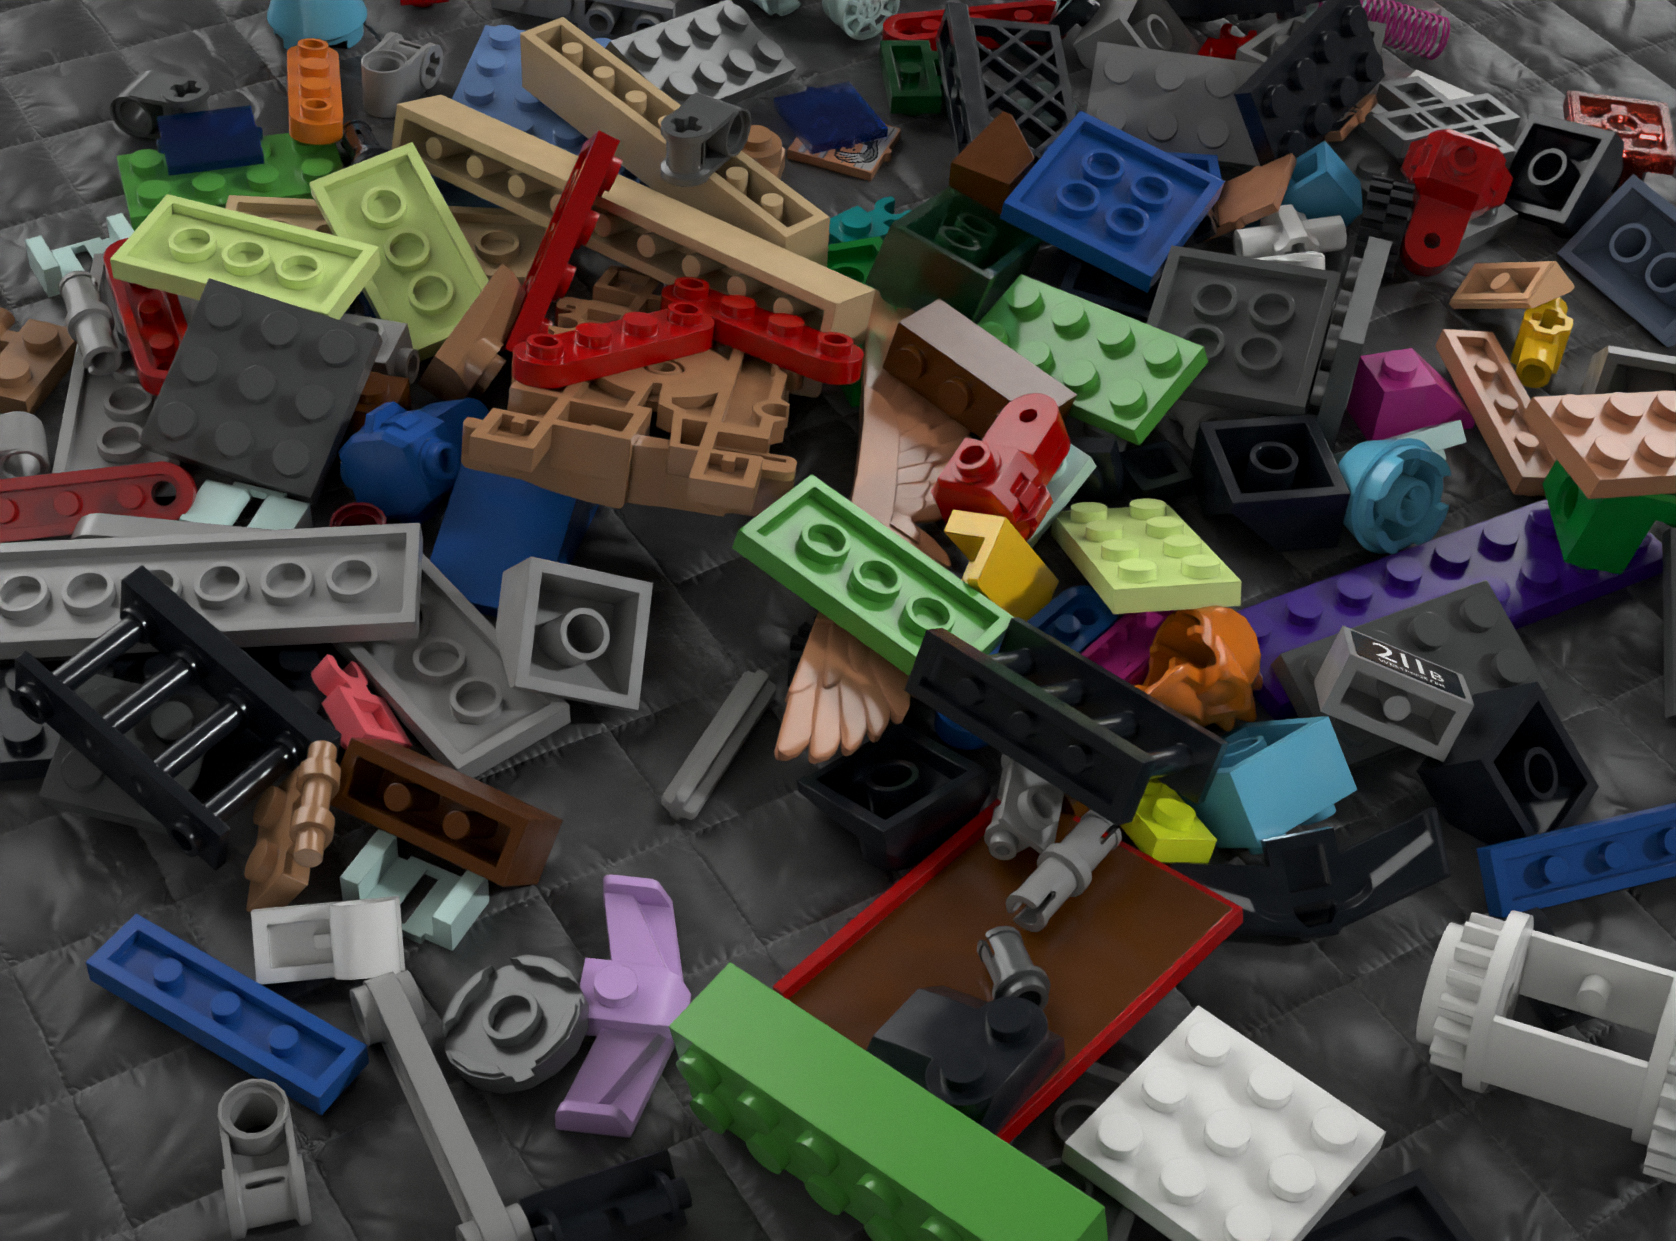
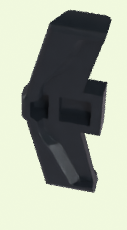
[1161,807,1451,941]

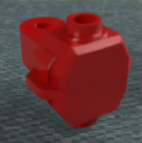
[1399,129,1513,277]
[931,393,1071,542]

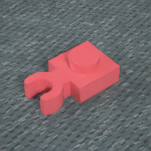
[311,654,412,750]

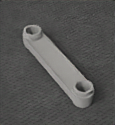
[350,970,535,1241]

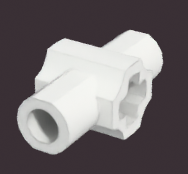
[1233,204,1347,258]

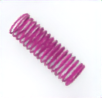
[1318,0,1450,60]

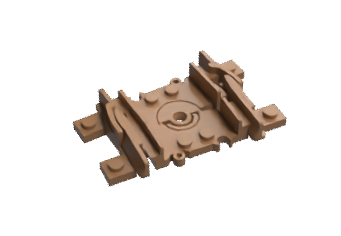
[461,265,823,517]

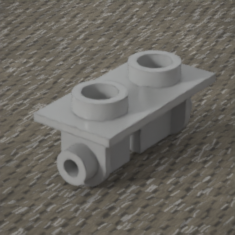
[984,753,1064,860]

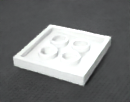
[1061,1005,1386,1241]

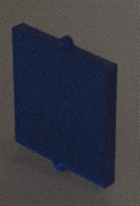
[773,81,888,154]
[157,105,265,176]

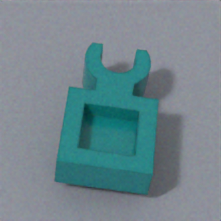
[828,196,914,249]

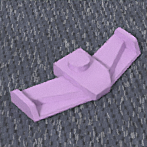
[555,875,691,1138]

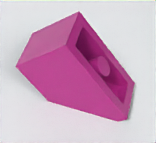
[1346,348,1475,441]

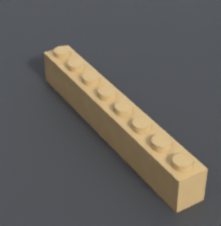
[520,17,830,267]

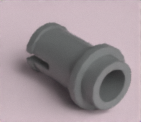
[977,926,1051,1010]

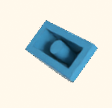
[1242,141,1363,229]

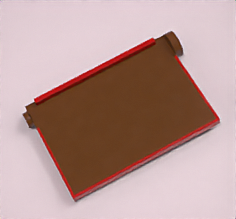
[772,792,1243,1144]

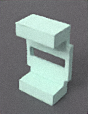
[25,213,134,297]
[179,479,313,530]
[340,829,489,951]

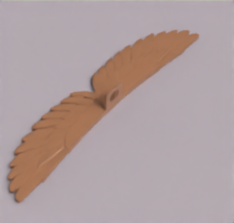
[774,289,972,764]

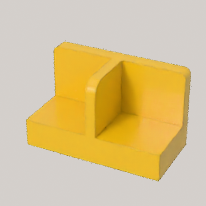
[944,509,1059,622]

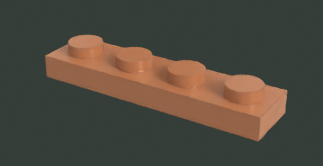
[1435,329,1556,496]

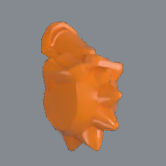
[1134,605,1263,732]

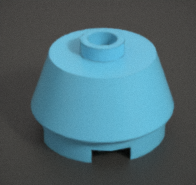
[267,0,367,50]
[1338,438,1451,554]

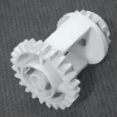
[1416,910,1676,1184]

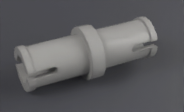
[59,270,122,376]
[1005,810,1122,932]

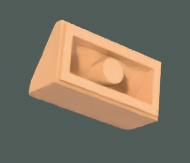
[1449,261,1575,309]

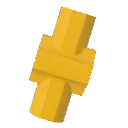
[1510,297,1574,388]

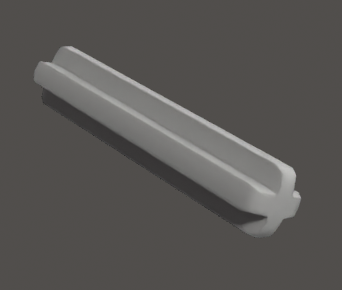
[661,669,776,821]

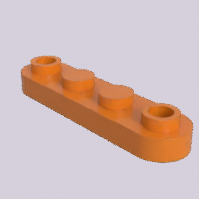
[287,38,343,145]

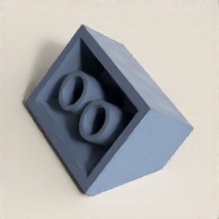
[1557,174,1676,347]

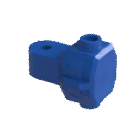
[338,398,489,525]

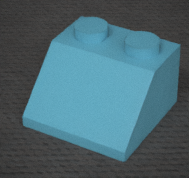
[1177,716,1357,855]

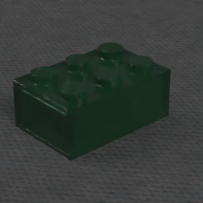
[865,186,1043,324]

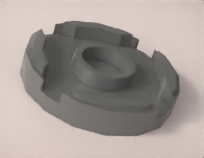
[442,955,589,1094]

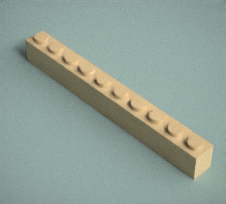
[391,95,876,345]

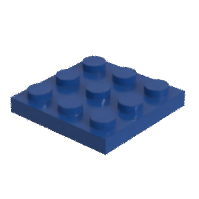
[1000,110,1225,293]

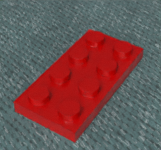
[497,130,623,361]

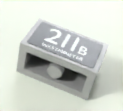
[1314,625,1474,762]

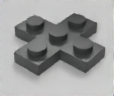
[1367,76,1521,169]

